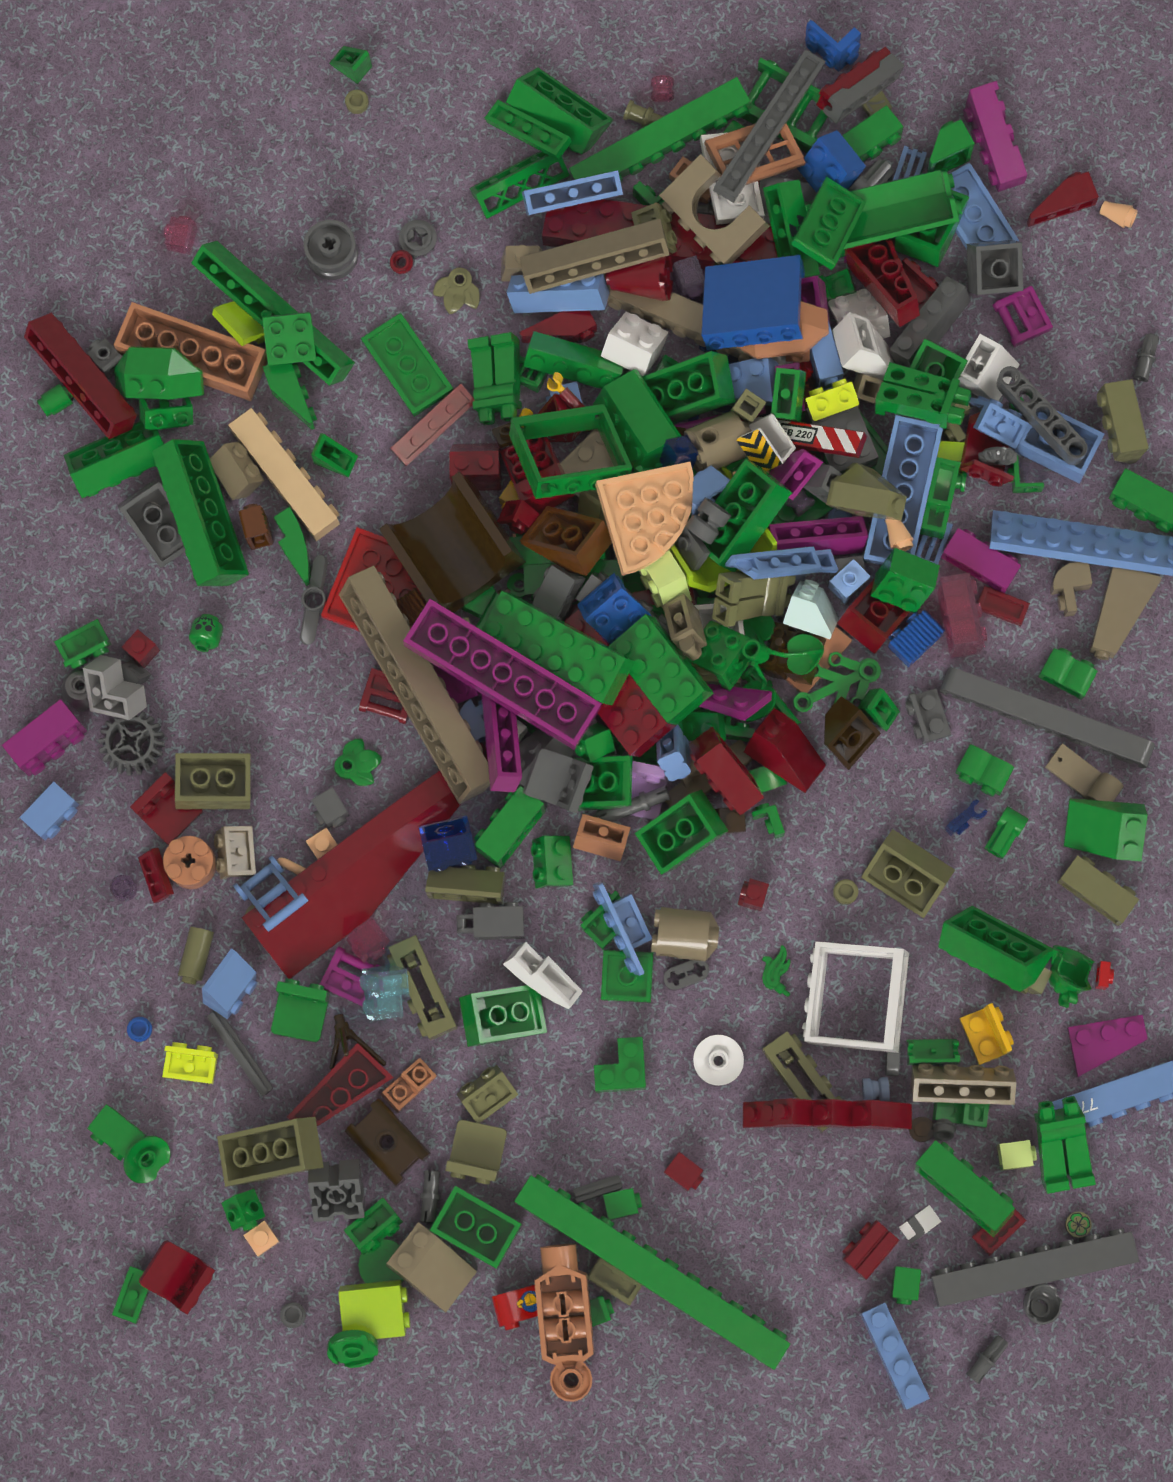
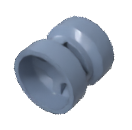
[862,1077,890,1102]

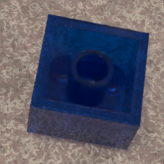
[419,815,477,872]

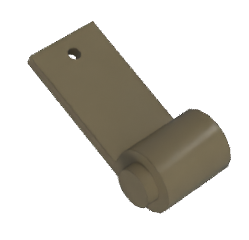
[1045,743,1124,802]

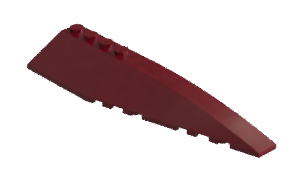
[241,742,488,979]

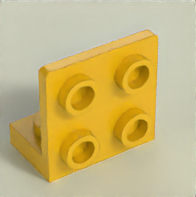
[959,1003,1014,1065]

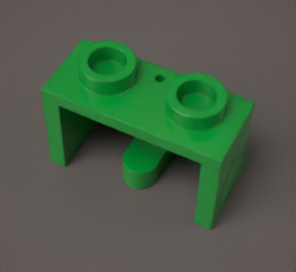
[139,397,193,430]

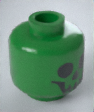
[189,614,223,652]

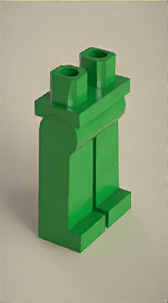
[467,332,522,426]
[875,362,972,429]
[1034,1096,1096,1194]

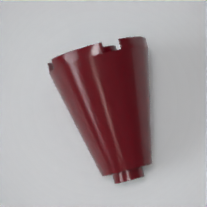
[605,255,673,301]

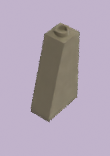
[1089,567,1161,660]

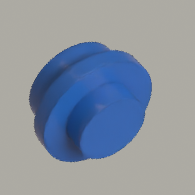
[127,1017,152,1042]

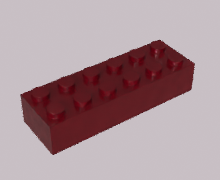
[565,609,677,757]

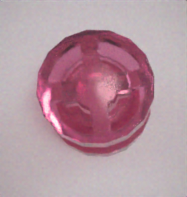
[651,75,674,102]

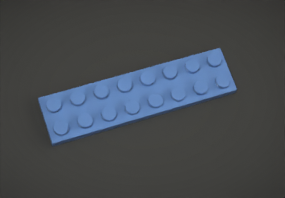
[989,510,1173,576]

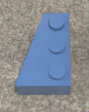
[729,358,778,407]

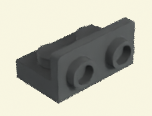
[905,688,951,744]

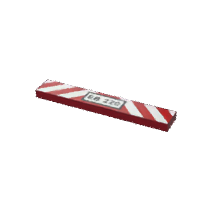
[741,416,867,458]

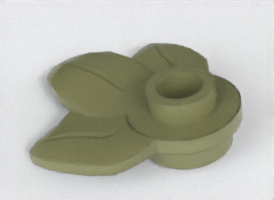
[433,267,480,314]

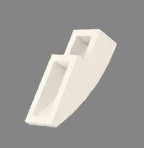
[503,942,583,1009]

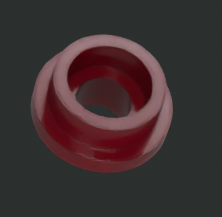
[390,250,414,274]

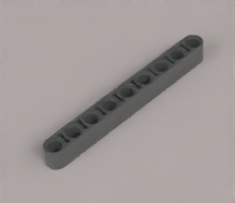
[940,667,1155,768]

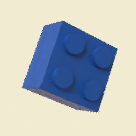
[797,130,866,193]

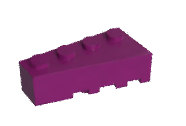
[963,81,1027,192]

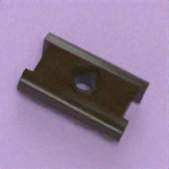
[345,1098,431,1187]

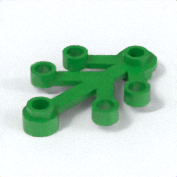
[793,652,881,713]

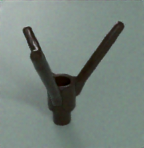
[329,1014,386,1070]

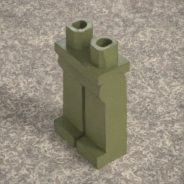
[712,571,796,627]

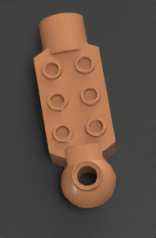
[535,1244,594,1402]

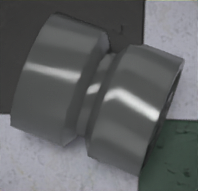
[685,497,731,544]

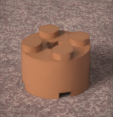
[163,836,216,889]

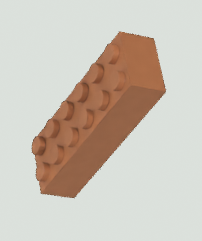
[114,302,268,401]

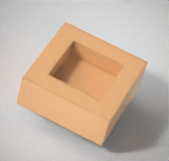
[306,828,337,859]
[244,1221,279,1257]

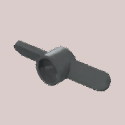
[300,555,328,645]

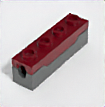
[816,47,905,124]

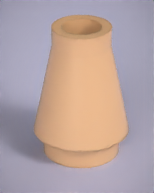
[1100,201,1137,228]
[885,519,914,551]

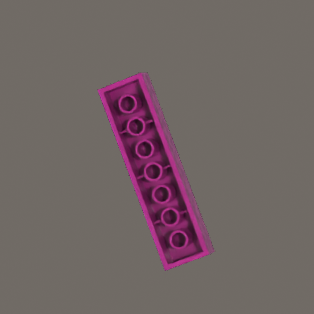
[403,599,602,750]

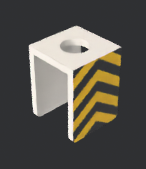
[737,414,796,471]

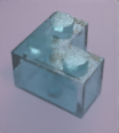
[360,965,409,1021]

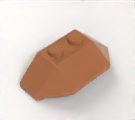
[736,301,829,359]

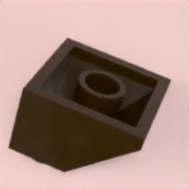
[824,696,881,770]

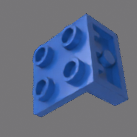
[577,573,651,644]

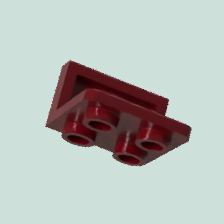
[139,1240,216,1315]

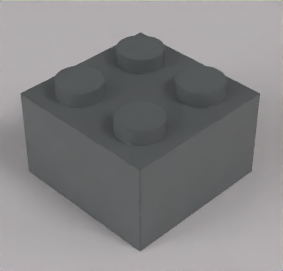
[967,240,1023,295]

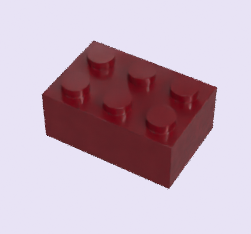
[689,726,764,816]

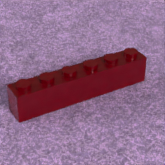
[24,312,137,439]

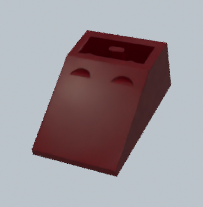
[500,437,575,514]

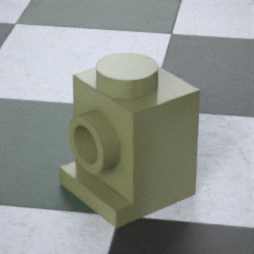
[730,388,766,425]

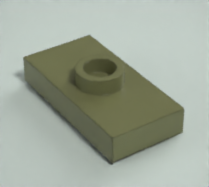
[587,1257,642,1306]

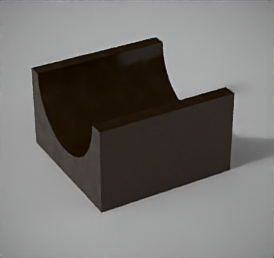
[379,472,526,613]

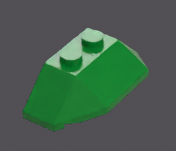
[114,346,204,400]

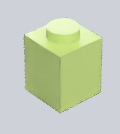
[997,1140,1037,1171]

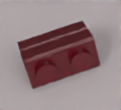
[842,1220,900,1280]

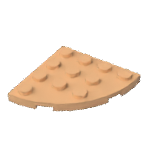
[595,462,694,576]

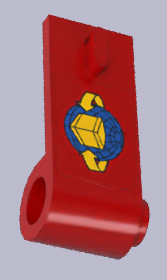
[491,1285,538,1331]

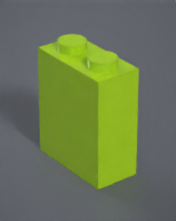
[338,1280,410,1339]

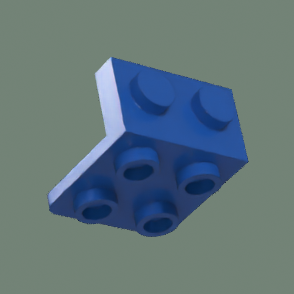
[805,20,861,72]

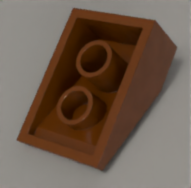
[520,506,612,576]

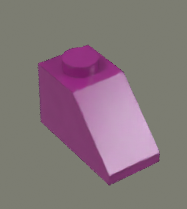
[769,449,823,500]

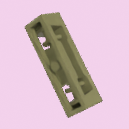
[387,935,458,1041]
[762,1031,842,1133]

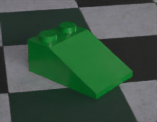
[895,190,969,267]
[574,756,633,811]
[1064,798,1148,861]
[459,985,547,1047]

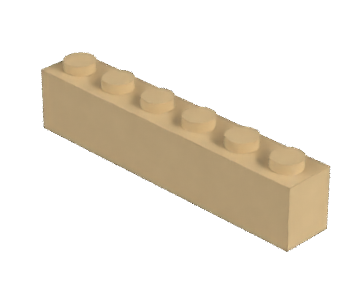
[228,408,340,542]

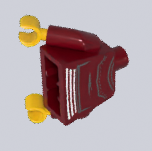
[519,372,591,442]

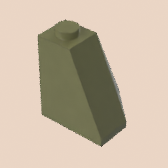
[826,463,907,521]

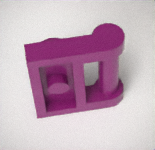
[992,286,1053,347]
[319,946,384,1008]

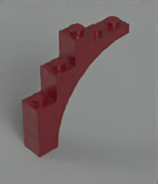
[743,1098,912,1130]

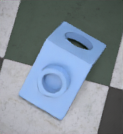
[828,559,870,604]

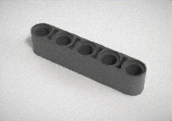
[996,366,1088,465]

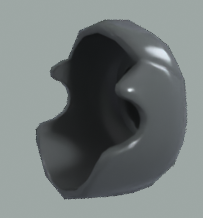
[1023,1283,1062,1325]

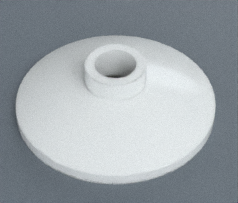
[693,1035,744,1086]

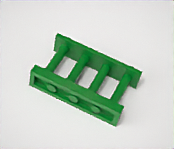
[741,58,828,153]

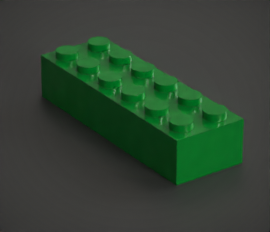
[152,439,249,586]
[482,591,635,705]

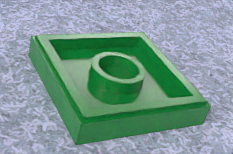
[601,950,653,1003]

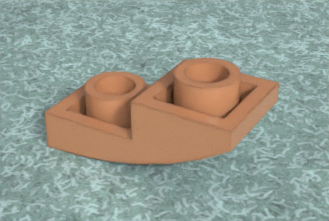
[381,1058,437,1113]

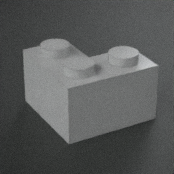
[83,655,147,720]

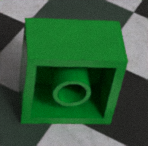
[871,548,940,613]

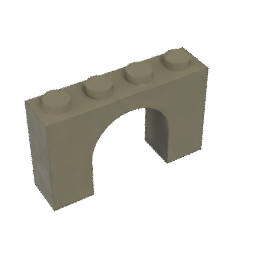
[659,154,770,265]

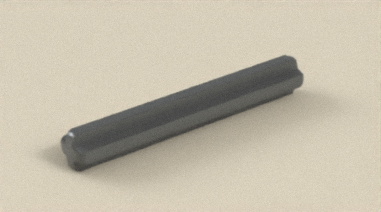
[207,1011,273,1096]

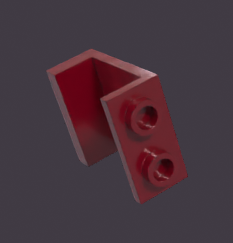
[960,412,1014,487]

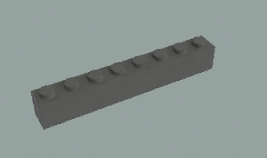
[930,1228,1140,1307]

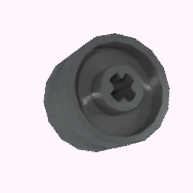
[303,219,359,280]

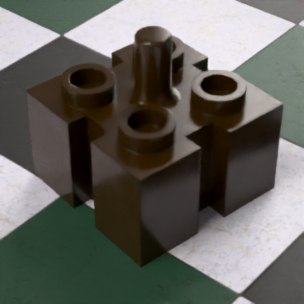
[758,622,826,685]

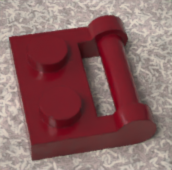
[359,668,409,724]

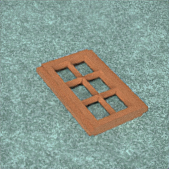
[704,124,806,185]

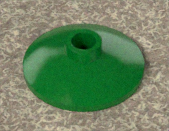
[123,1136,170,1183]

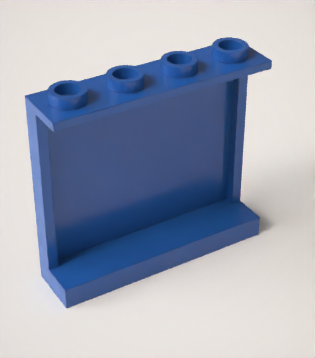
[702,255,805,350]

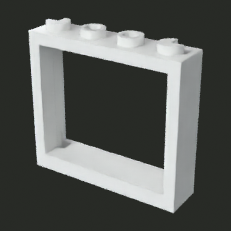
[802,942,909,1053]

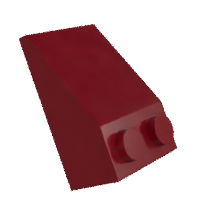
[837,578,910,654]
[743,708,826,793]

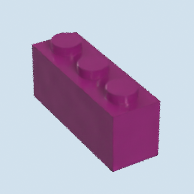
[941,528,1021,593]

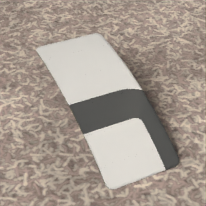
[899,1205,942,1244]

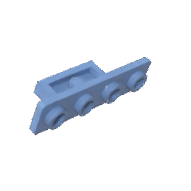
[593,882,652,976]

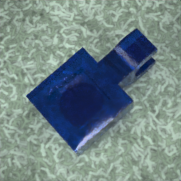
[945,799,988,836]

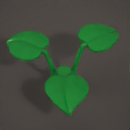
[741,616,824,722]

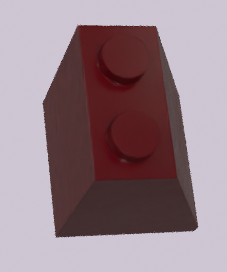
[449,443,501,491]

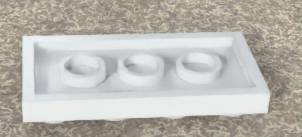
[700,133,765,225]

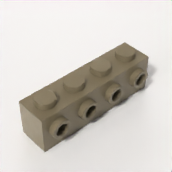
[911,1063,1016,1105]

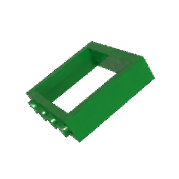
[509,404,632,499]

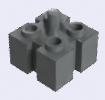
[308,1159,365,1222]

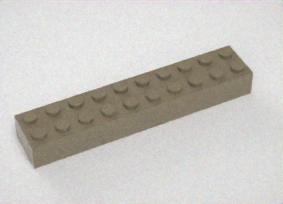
[339,566,490,805]

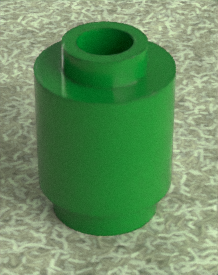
[37,383,74,417]

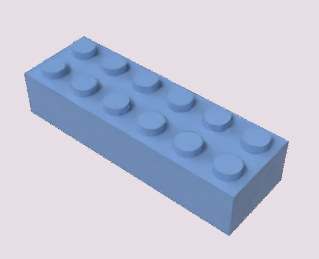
[863,415,943,565]

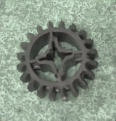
[98,711,165,776]

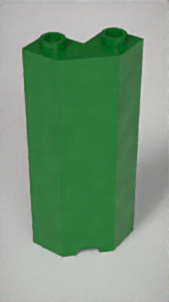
[804,168,962,249]

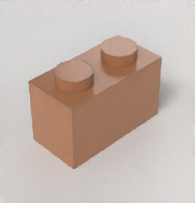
[573,814,631,861]

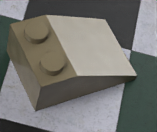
[386,1222,477,1313]

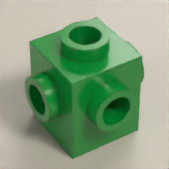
[221,1189,266,1232]

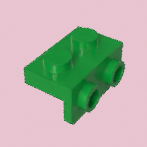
[682,706,726,741]
[531,836,573,888]
[580,891,621,950]
[344,1198,403,1255]

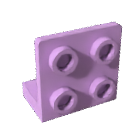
[630,761,668,820]

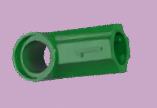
[984,806,1029,859]

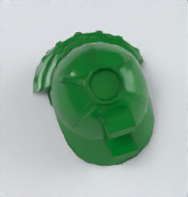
[1049,945,1094,1008]

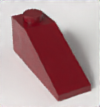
[1027,171,1099,227]
[520,311,597,343]

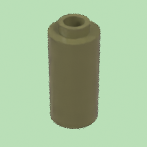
[178,927,214,985]

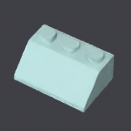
[783,579,839,639]

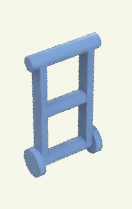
[233,856,308,932]

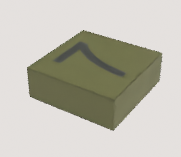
[862,91,892,117]

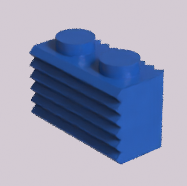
[888,610,945,668]

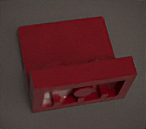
[130,772,203,845]

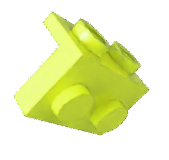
[805,378,859,421]
[162,1042,218,1084]

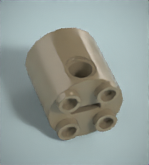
[682,411,752,473]
[651,906,719,961]

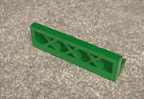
[469,151,570,219]

